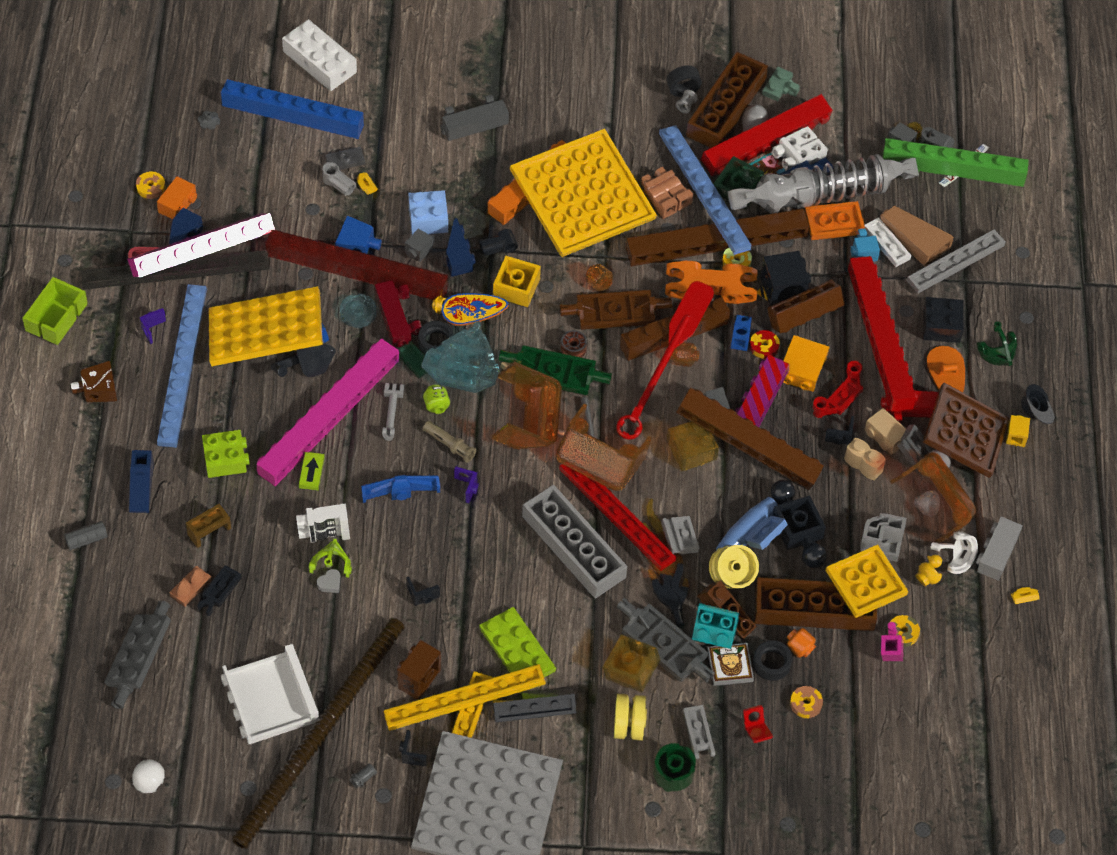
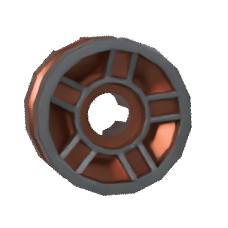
[561,330,587,358]

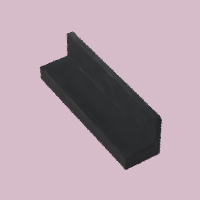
[492,687,576,723]

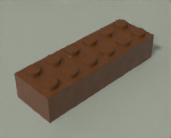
[686,52,768,148]
[755,577,877,631]

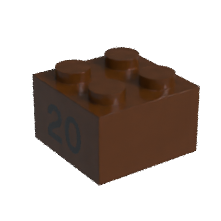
[397,640,441,700]

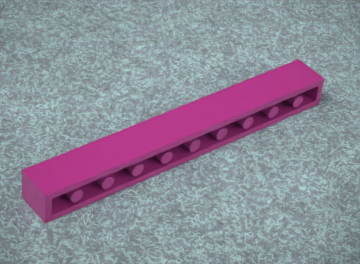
[257,338,399,486]

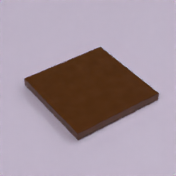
[923,383,1009,478]

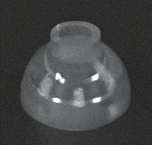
[914,490,940,517]

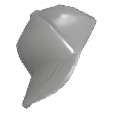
[741,104,769,132]

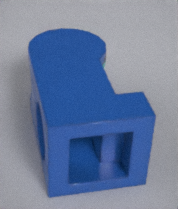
[730,314,752,351]

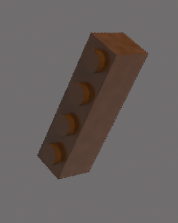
[767,280,844,333]

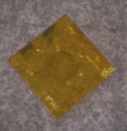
[667,421,719,471]
[603,635,660,692]

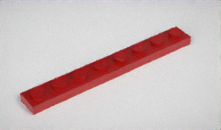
[559,456,676,571]

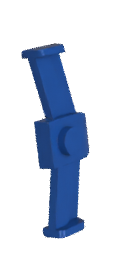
[361,475,440,503]

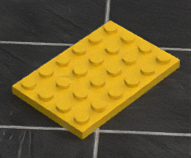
[209,286,323,367]

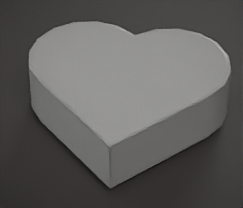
[317,569,341,593]

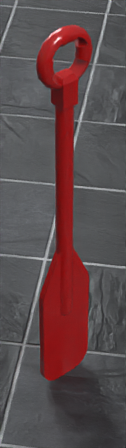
[616,281,714,440]

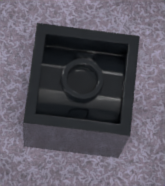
[760,251,811,306]

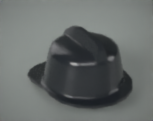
[1021,384,1055,424]

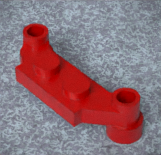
[812,361,863,418]

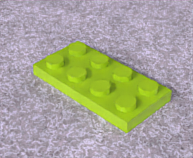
[479,607,556,677]

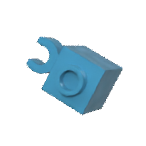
[850,228,880,261]

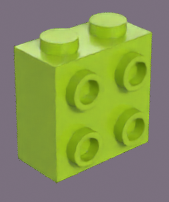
[202,430,250,478]

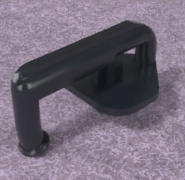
[271,342,336,377]

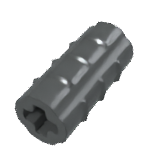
[64,521,108,550]

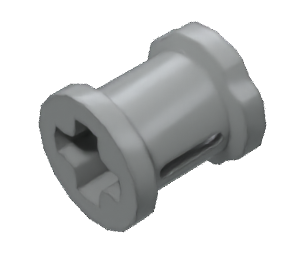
[676,90,698,113]

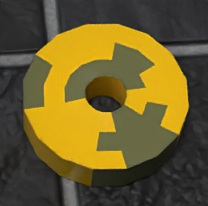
[887,615,920,647]

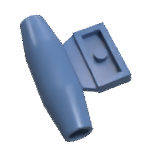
[716,497,788,550]

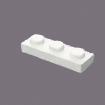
[865,218,911,267]

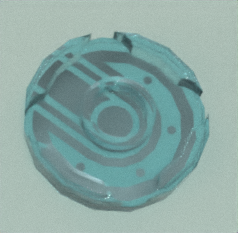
[340,294,377,328]

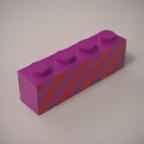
[735,354,789,427]

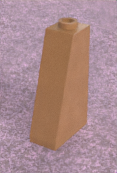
[880,206,954,267]

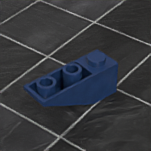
[169,207,203,244]
[446,218,475,277]
[129,450,154,513]

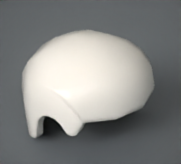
[133,759,165,793]

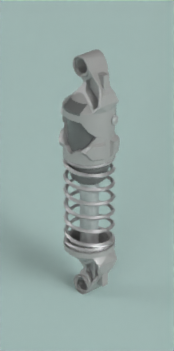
[727,154,919,213]

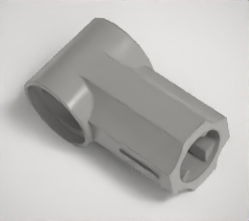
[322,162,356,196]

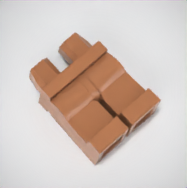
[641,167,693,219]

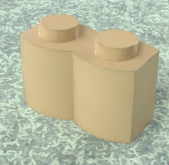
[844,438,886,480]

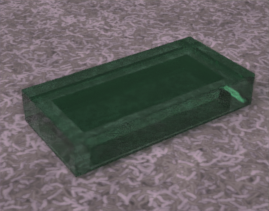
[398,341,434,378]

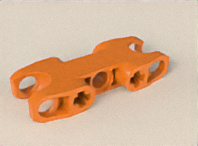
[665,261,758,304]

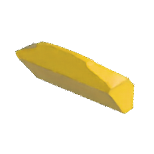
[356,172,378,195]
[1011,587,1040,604]

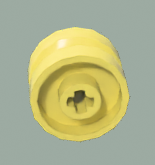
[709,545,759,589]
[614,694,647,741]

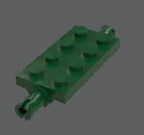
[499,345,612,396]

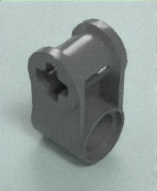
[918,127,955,148]

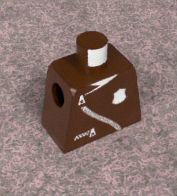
[71,361,117,402]

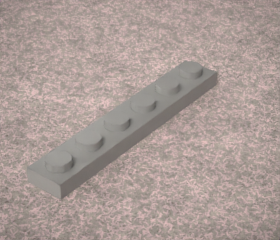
[907,230,1005,293]

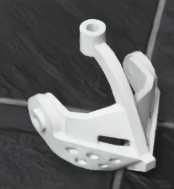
[931,531,978,574]

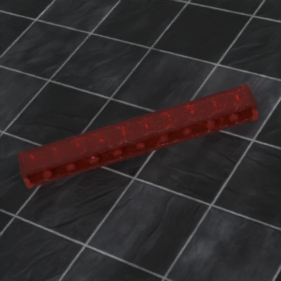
[266,229,448,300]

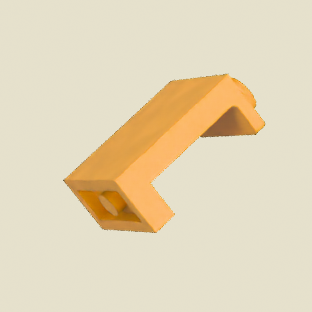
[783,335,829,392]

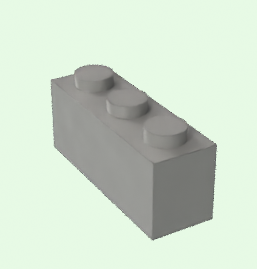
[976,517,1023,581]

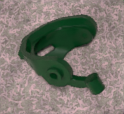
[977,321,1017,366]

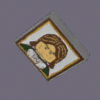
[707,643,754,686]

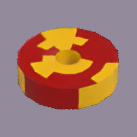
[749,330,780,359]

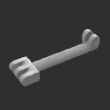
[382,383,404,441]

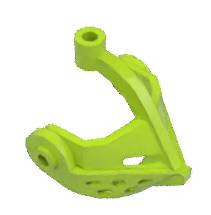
[309,539,352,578]

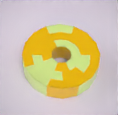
[722,248,752,267]

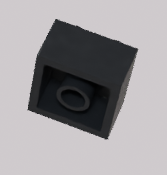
[923,297,964,343]

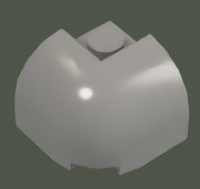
[860,513,907,562]

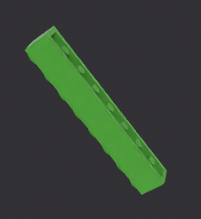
[882,138,1029,187]

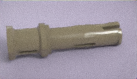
[423,421,476,463]

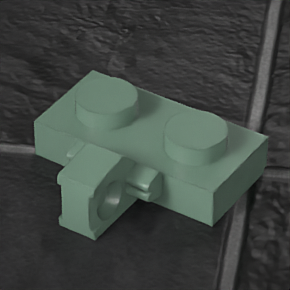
[762,67,800,101]

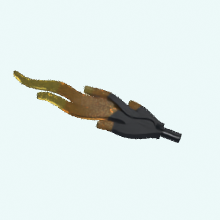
[643,498,689,627]

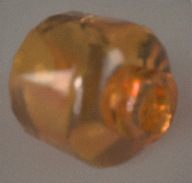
[586,264,613,291]
[670,342,700,367]

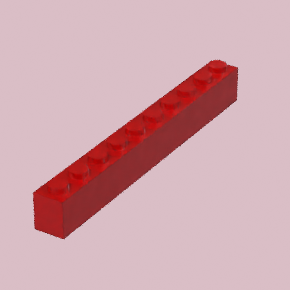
[848,256,918,412]

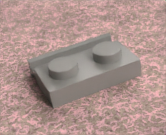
[661,516,699,554]

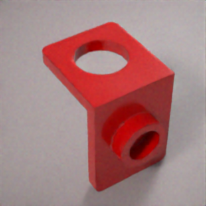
[743,705,773,743]

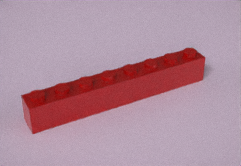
[701,94,833,177]

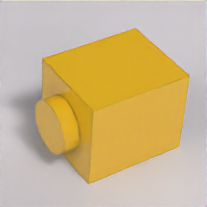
[1006,415,1030,447]

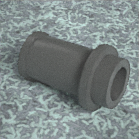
[350,763,377,788]

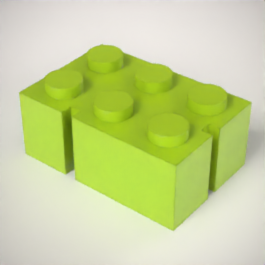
[23,277,88,345]

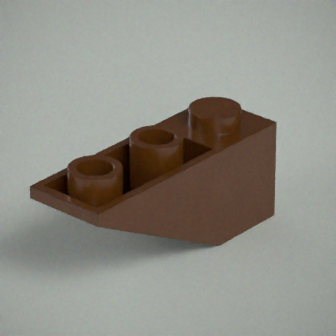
[697,580,757,640]

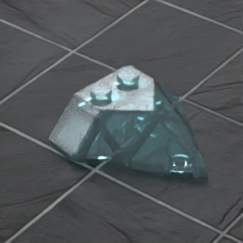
[421,321,500,393]

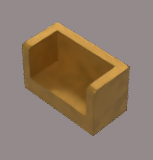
[186,503,231,548]

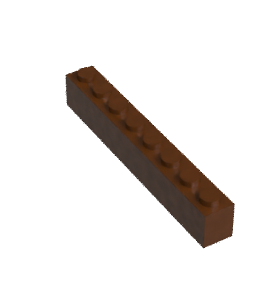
[676,387,824,490]

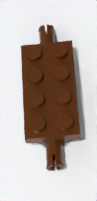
[560,290,672,330]

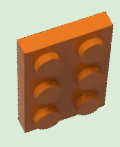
[804,201,865,240]

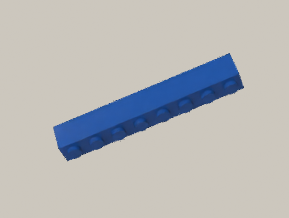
[221,79,364,139]

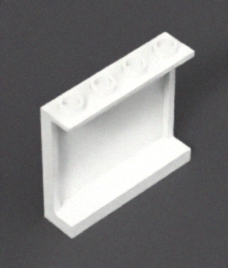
[220,644,319,744]

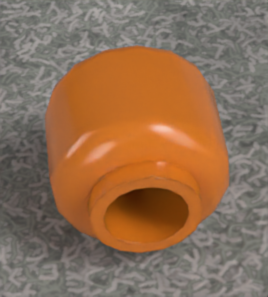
[786,628,816,658]

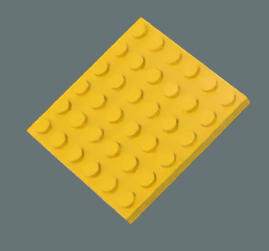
[510,129,657,257]

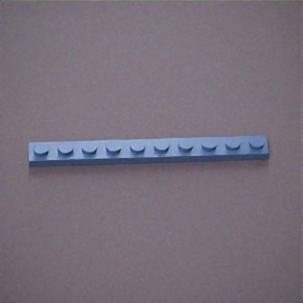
[659,125,751,255]
[157,284,207,448]

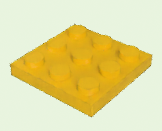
[826,544,908,618]

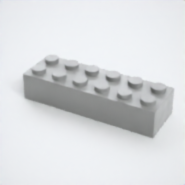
[522,485,627,599]

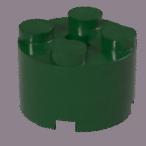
[653,743,696,792]

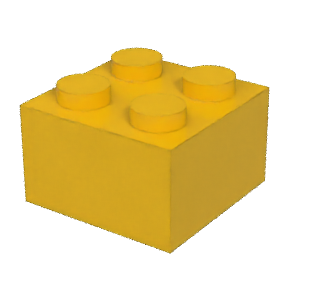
[493,256,541,307]

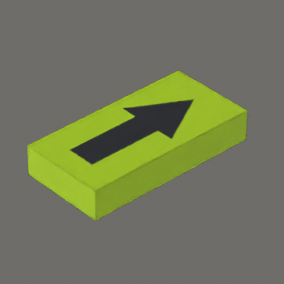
[299,452,325,491]

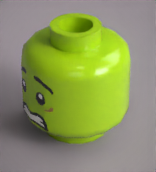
[423,385,450,414]

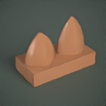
[170,566,212,607]

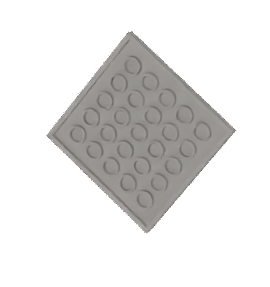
[411,731,563,855]

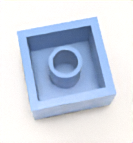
[408,191,448,235]

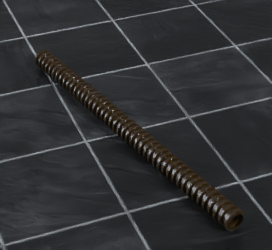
[232,618,405,849]

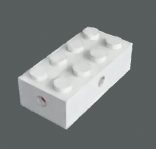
[282,19,357,91]

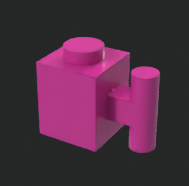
[881,622,904,661]

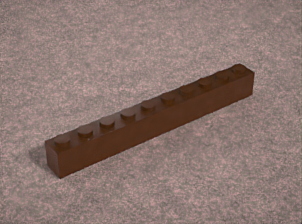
[626,209,809,266]

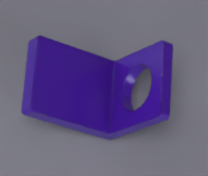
[140,308,166,344]
[454,466,479,503]

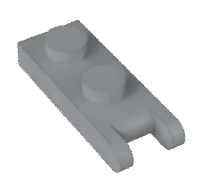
[683,705,715,759]

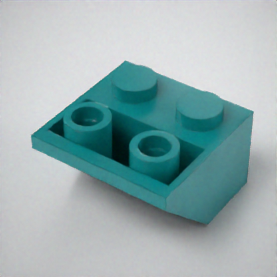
[692,603,739,649]

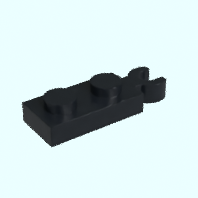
[197,565,242,616]

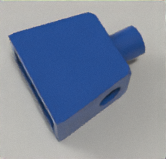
[336,216,382,257]

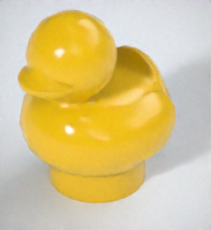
[915,554,942,587]

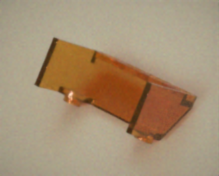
[491,362,562,450]
[556,404,652,491]
[890,452,976,543]

